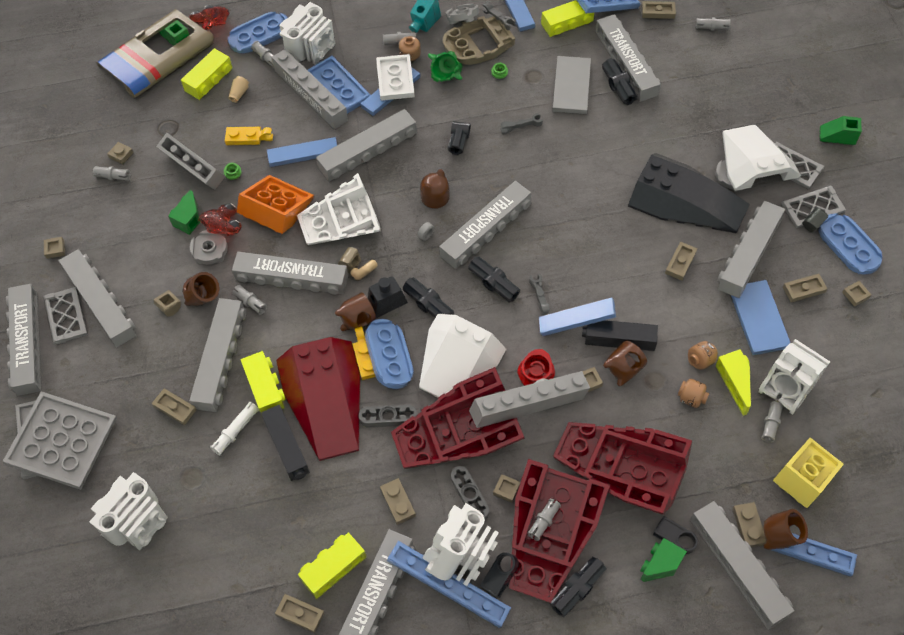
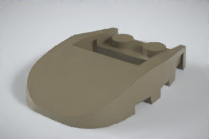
[443,16,515,65]

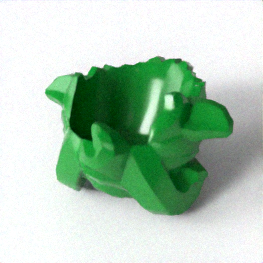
[428,51,463,82]

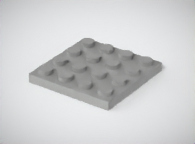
[2,391,117,490]

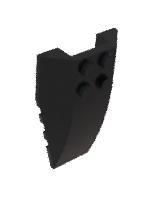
[628,153,750,233]

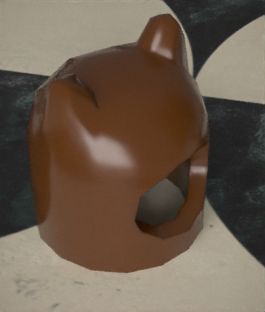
[420,169,450,209]
[182,272,220,306]
[335,292,376,331]
[603,341,647,386]
[763,509,808,550]

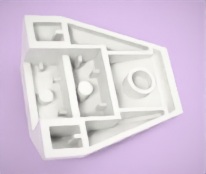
[722,125,801,191]
[419,314,506,398]

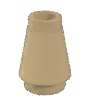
[228,76,249,103]

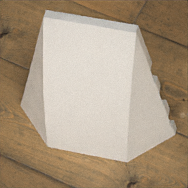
[297,173,381,245]

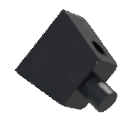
[368,276,408,318]

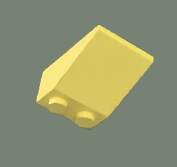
[773,438,844,508]

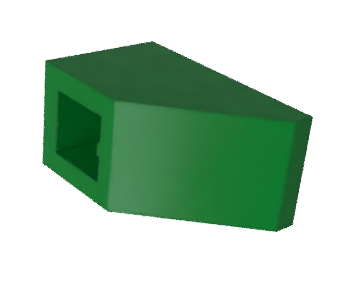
[159,20,189,46]
[820,116,862,145]
[168,190,201,235]
[640,538,687,582]

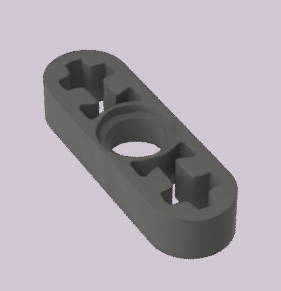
[359,405,417,427]
[451,466,489,520]

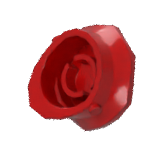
[517,349,555,386]

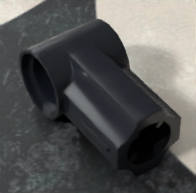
[448,121,471,155]

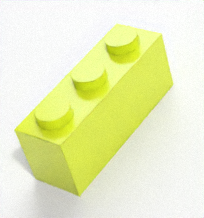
[541,0,594,37]
[181,48,232,100]
[240,351,286,415]
[298,532,367,599]

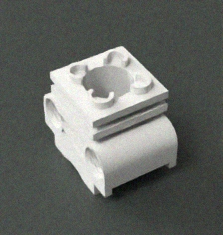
[279,2,335,65]
[758,339,830,415]
[90,472,168,551]
[423,503,499,586]

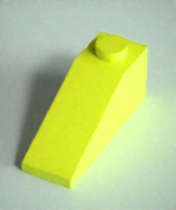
[716,349,751,416]

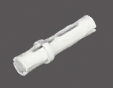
[210,402,259,455]

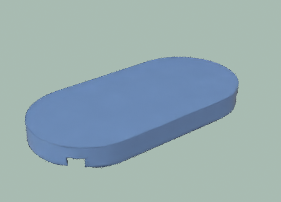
[228,12,287,53]
[819,213,882,274]
[365,319,414,389]

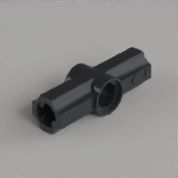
[602,58,637,105]
[468,256,520,303]
[402,277,454,318]
[550,556,607,617]

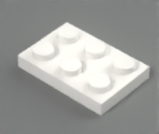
[376,54,415,101]

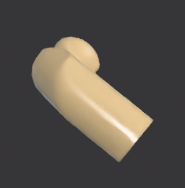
[350,260,377,280]

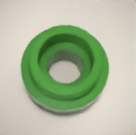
[491,63,508,79]
[224,163,242,180]

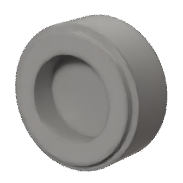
[417,222,434,241]

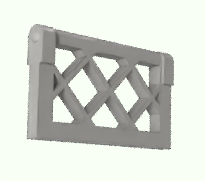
[775,142,824,189]
[781,185,846,228]
[43,287,88,345]

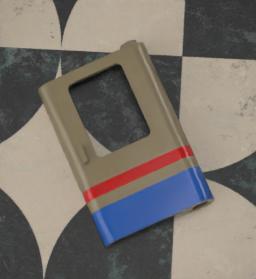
[96,9,214,98]

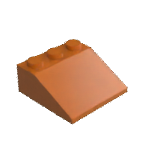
[237,175,314,234]

